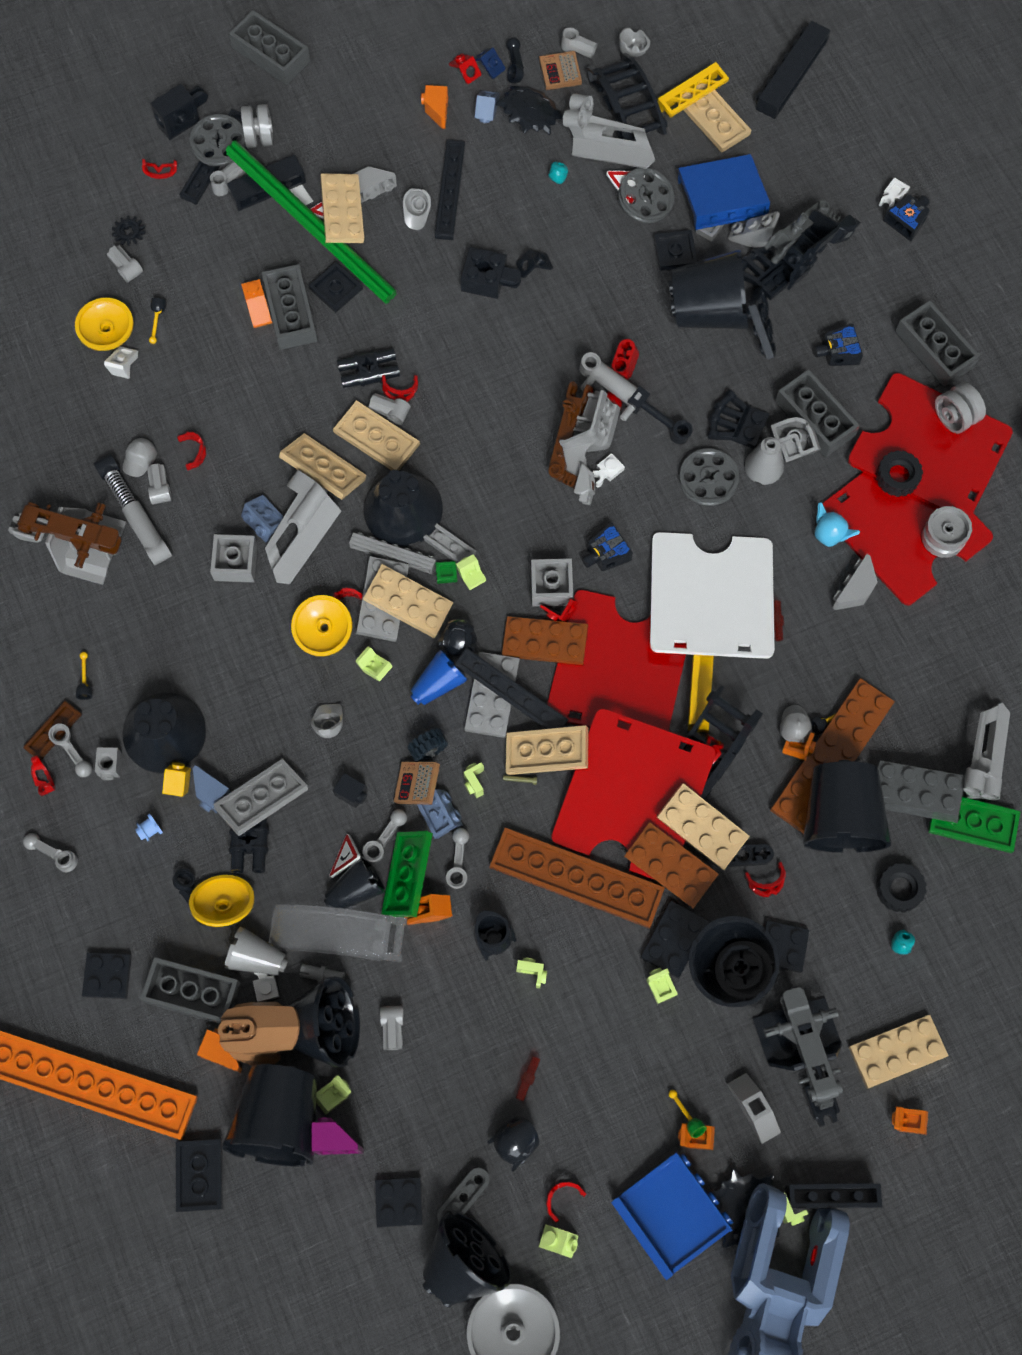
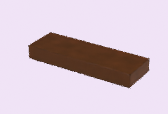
[23,701,82,760]

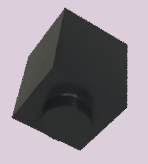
[333,773,368,808]

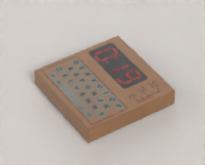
[539,51,582,90]
[394,762,440,805]

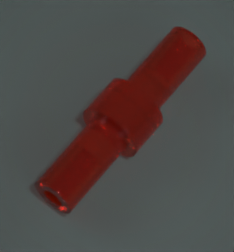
[774,600,784,641]
[515,1056,540,1101]

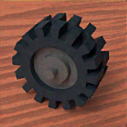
[407,728,448,762]

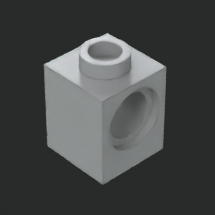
[95,747,122,780]

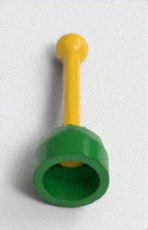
[669,1090,707,1138]

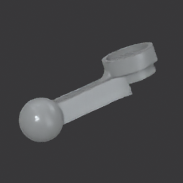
[48,724,92,777]
[362,809,407,863]
[446,828,469,889]
[23,833,78,872]

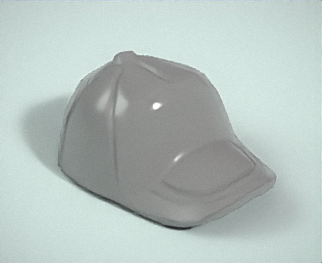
[403,188,431,230]
[123,438,157,477]
[311,704,343,738]
[780,705,812,743]

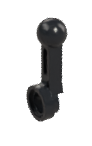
[506,37,524,84]
[172,869,207,926]

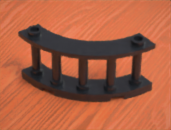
[586,53,668,141]
[679,685,763,800]

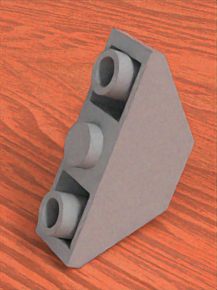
[353,166,397,203]
[728,212,780,248]
[833,554,878,610]
[727,1073,781,1144]

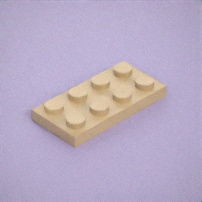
[677,83,751,153]
[320,173,364,243]
[333,400,420,471]
[279,433,367,500]
[363,564,453,638]
[506,725,588,775]
[656,783,750,870]
[849,1015,949,1089]

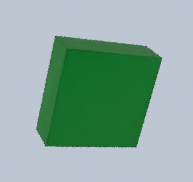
[436,561,457,584]

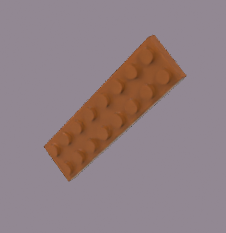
[770,678,895,834]
[490,828,665,929]

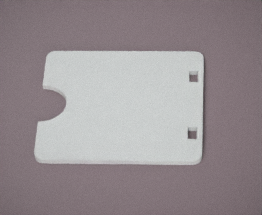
[650,532,775,659]

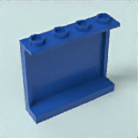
[678,154,770,230]
[611,1152,734,1280]

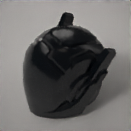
[438,618,477,657]
[474,911,517,961]
[487,1116,539,1172]

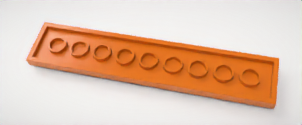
[0,1031,198,1140]

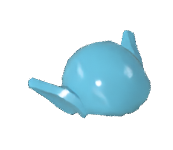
[814,502,860,547]

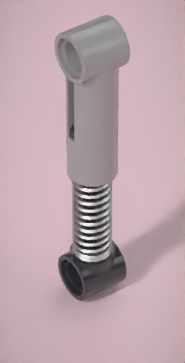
[93,454,172,566]

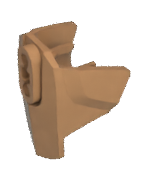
[218,1002,300,1066]

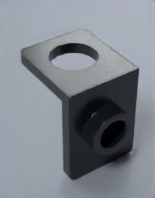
[516,250,553,278]

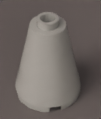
[744,437,784,485]
[225,926,288,975]

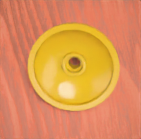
[75,298,134,351]
[291,595,353,657]
[189,875,255,927]

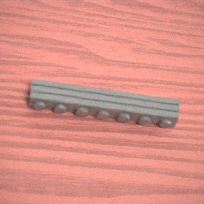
[349,532,436,575]

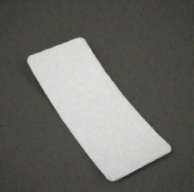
[290,185,313,205]

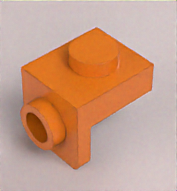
[782,732,817,760]
[892,1106,928,1135]
[678,1123,715,1150]

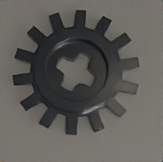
[112,216,145,246]

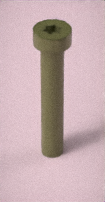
[503,775,537,785]

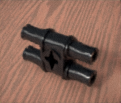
[337,348,400,389]
[228,818,270,874]

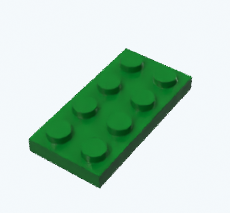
[928,797,1021,853]
[381,831,433,917]

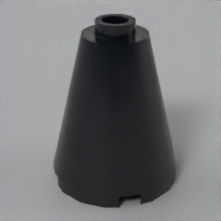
[324,856,385,912]

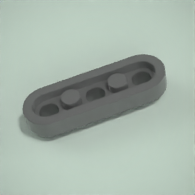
[437,1168,490,1223]

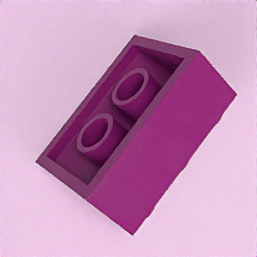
[312,1118,364,1155]

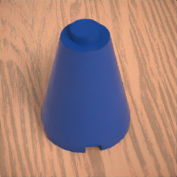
[410,650,468,705]

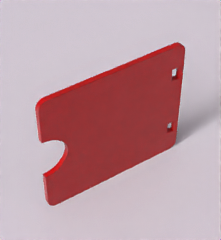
[848,373,1013,519]
[822,472,993,605]
[547,590,686,731]
[552,709,715,880]

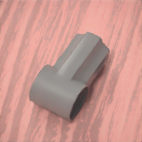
[560,27,598,58]
[210,161,246,196]
[107,245,143,283]
[369,393,411,425]
[147,463,172,505]
[380,1005,403,1050]

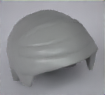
[619,28,650,57]

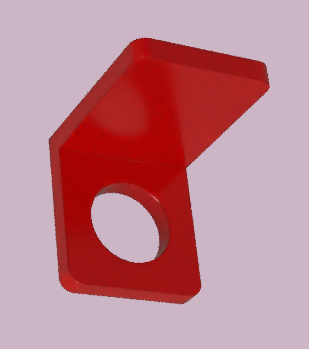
[449,54,481,84]
[539,599,578,622]

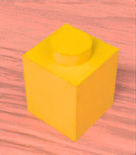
[162,763,191,797]

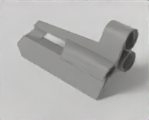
[563,93,655,169]
[265,470,341,584]
[963,703,1010,800]

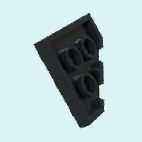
[747,286,776,360]

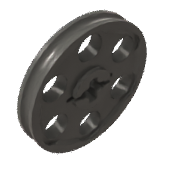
[190,114,246,166]
[618,168,674,223]
[679,448,739,506]

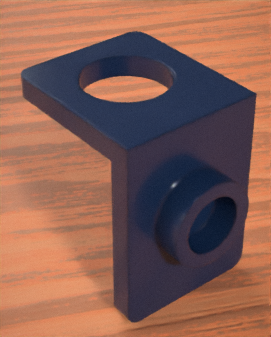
[474,47,506,79]

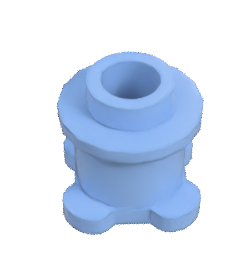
[135,814,163,841]

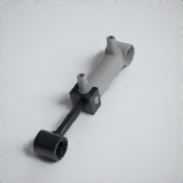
[579,352,693,445]

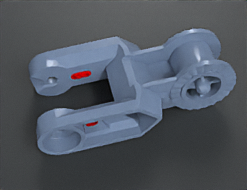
[728,1183,850,1355]

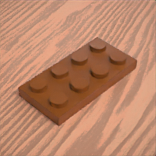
[502,616,588,665]
[624,822,719,909]

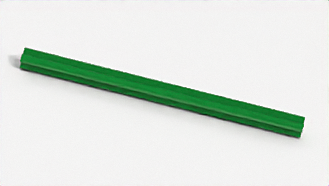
[225,141,397,304]

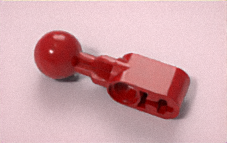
[606,339,639,410]

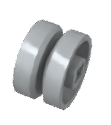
[241,104,273,149]
[935,382,986,434]
[921,506,972,558]

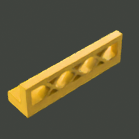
[658,62,729,118]
[687,655,714,733]

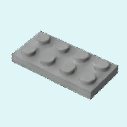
[356,556,409,642]
[465,652,520,738]
[213,759,308,836]

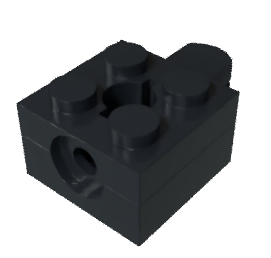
[150,84,208,140]
[461,247,521,299]

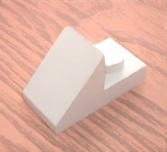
[104,346,138,379]

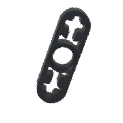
[713,844,774,867]

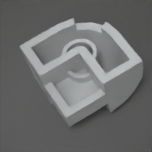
[771,417,821,462]

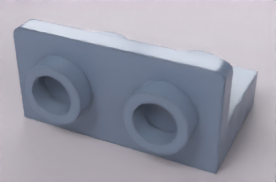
[241,495,284,543]
[417,789,463,839]

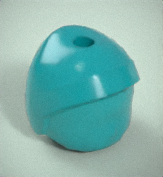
[548,161,568,184]
[891,930,915,955]

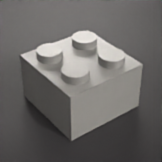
[210,534,258,582]
[531,559,573,607]

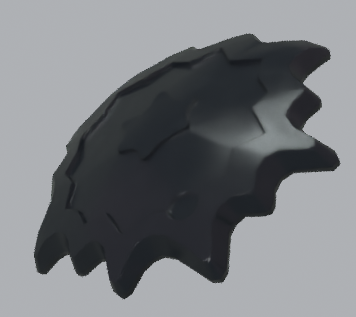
[496,86,563,135]
[708,1168,780,1248]

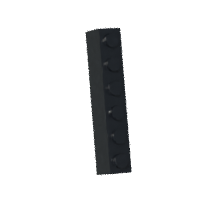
[756,21,831,119]

